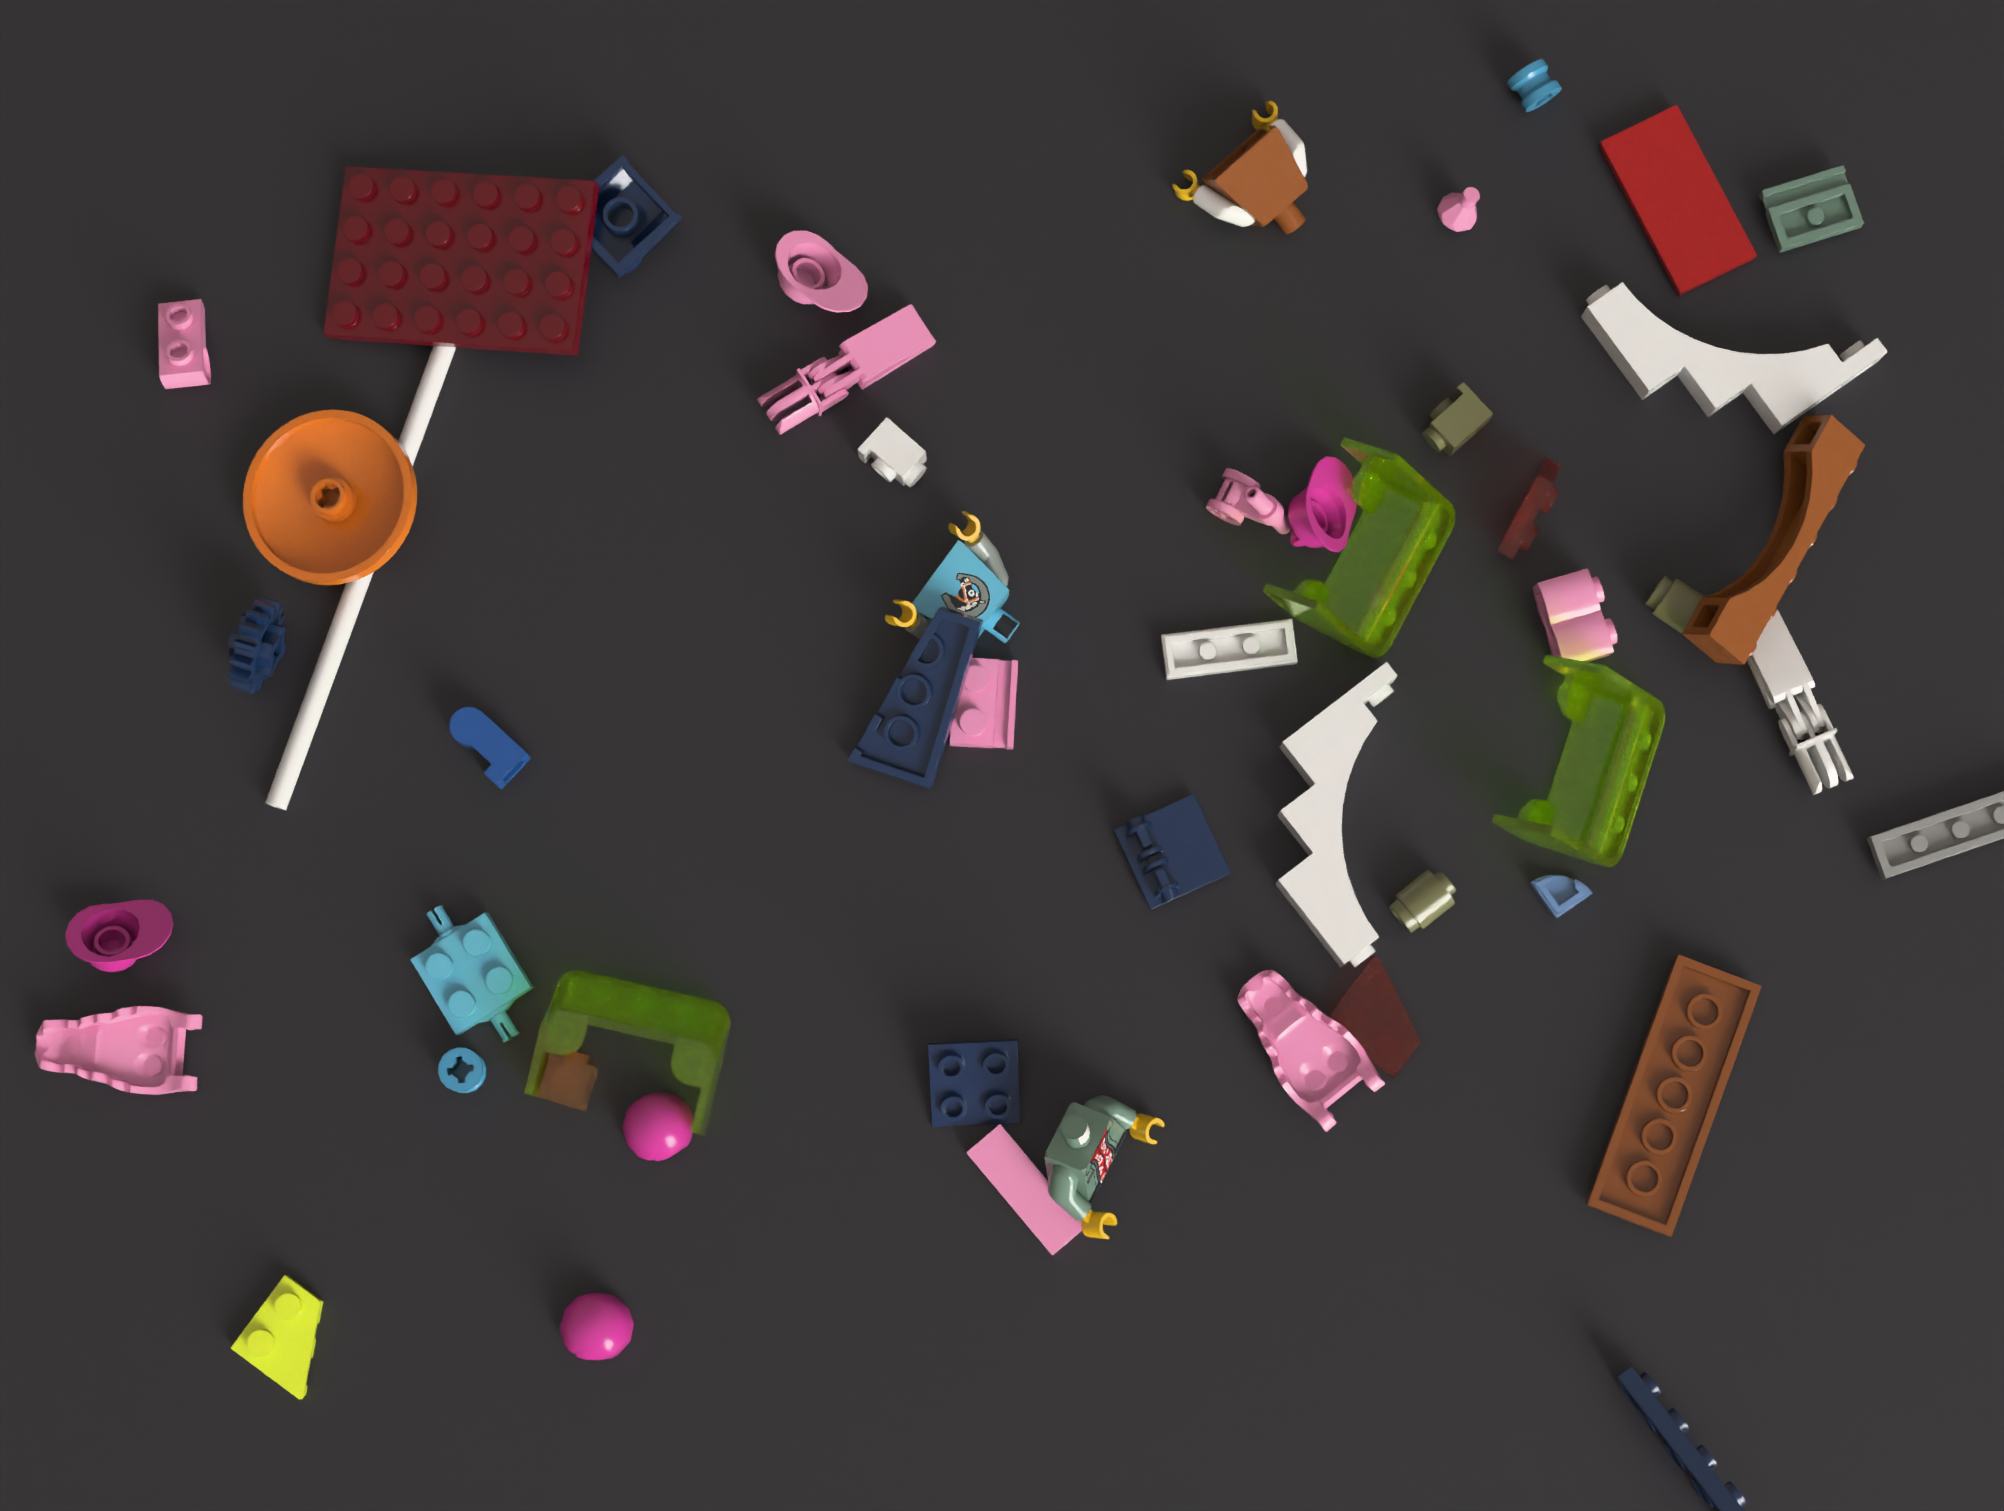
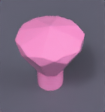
[1437,187,1480,232]

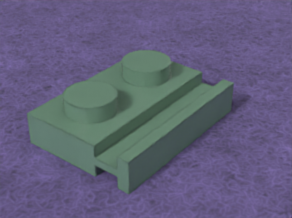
[1759,165,1864,253]

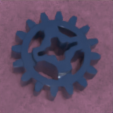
[227,596,286,694]

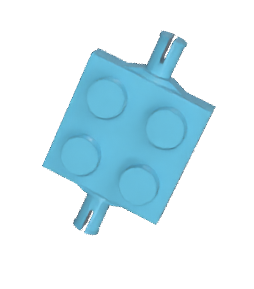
[410,905,534,1043]

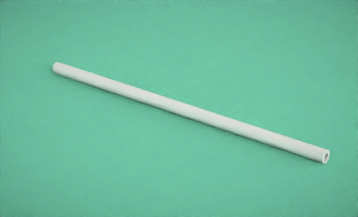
[265,346,456,810]

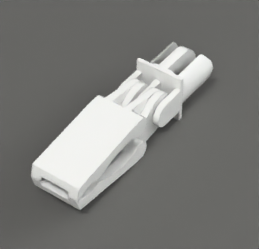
[1747,610,1854,795]

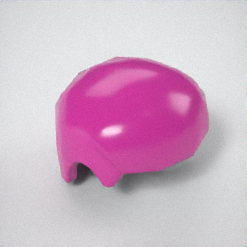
[622,1091,695,1161]
[559,1292,634,1360]

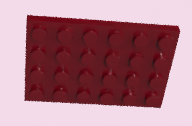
[323,166,599,356]

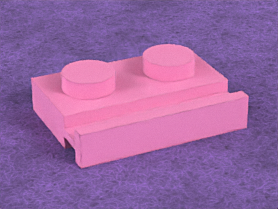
[950,658,1018,750]

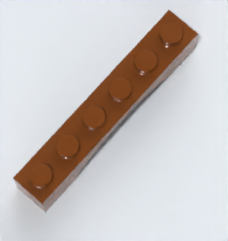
[1682,415,1865,665]

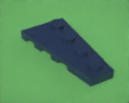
[847,606,983,789]
[1617,1366,1746,1511]

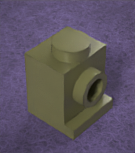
[1422,382,1493,457]

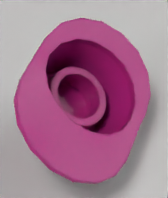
[1288,457,1358,552]
[65,900,174,972]

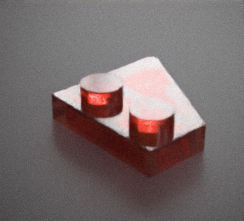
[1498,457,1560,559]
[1328,956,1421,1079]

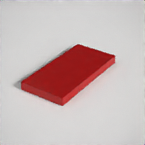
[1598,105,1757,296]

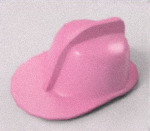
[775,231,868,313]

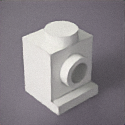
[858,417,927,487]

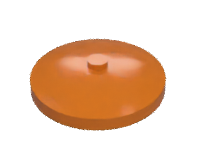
[243,409,417,585]

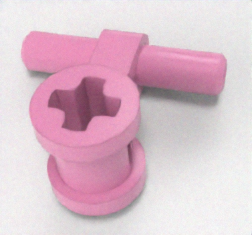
[1206,468,1292,534]

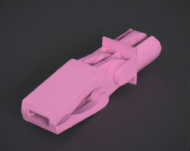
[757,304,936,435]

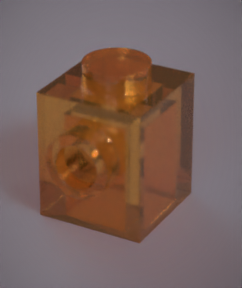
[537,1049,598,1111]

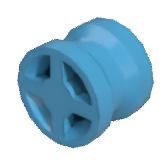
[1507,59,1562,112]
[438,1047,487,1093]

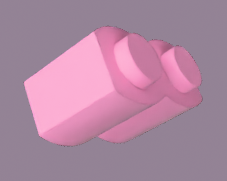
[1532,568,1617,671]

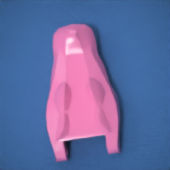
[1237,970,1385,1132]
[34,1006,203,1095]

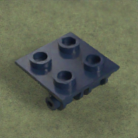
[1114,794,1231,910]
[928,1039,1021,1127]

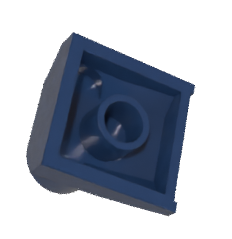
[591,155,682,278]

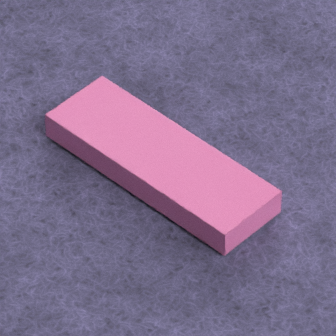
[966,1124,1082,1256]

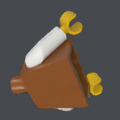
[1172,101,1308,235]

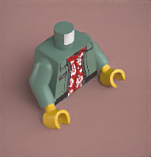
[1044,1095,1165,1239]

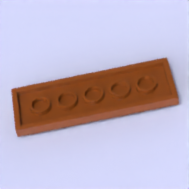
[1585,954,1762,1237]

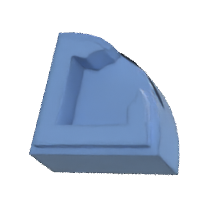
[1529,875,1593,919]

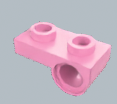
[158,299,211,389]

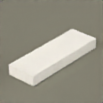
[1161,619,1298,680]

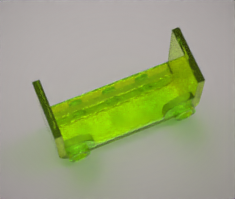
[1263,437,1456,658]
[1492,655,1665,867]
[524,970,731,1137]

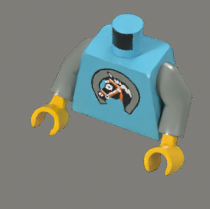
[885,511,1020,643]

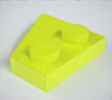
[231,1275,323,1400]

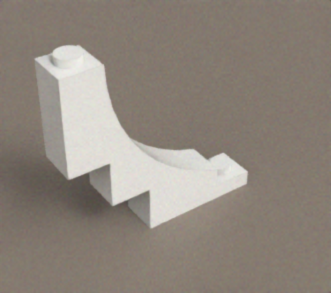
[1581,282,1888,434]
[1276,662,1398,968]

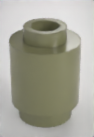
[1645,575,1704,634]
[1389,869,1456,934]

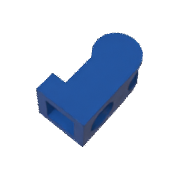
[449,707,531,790]

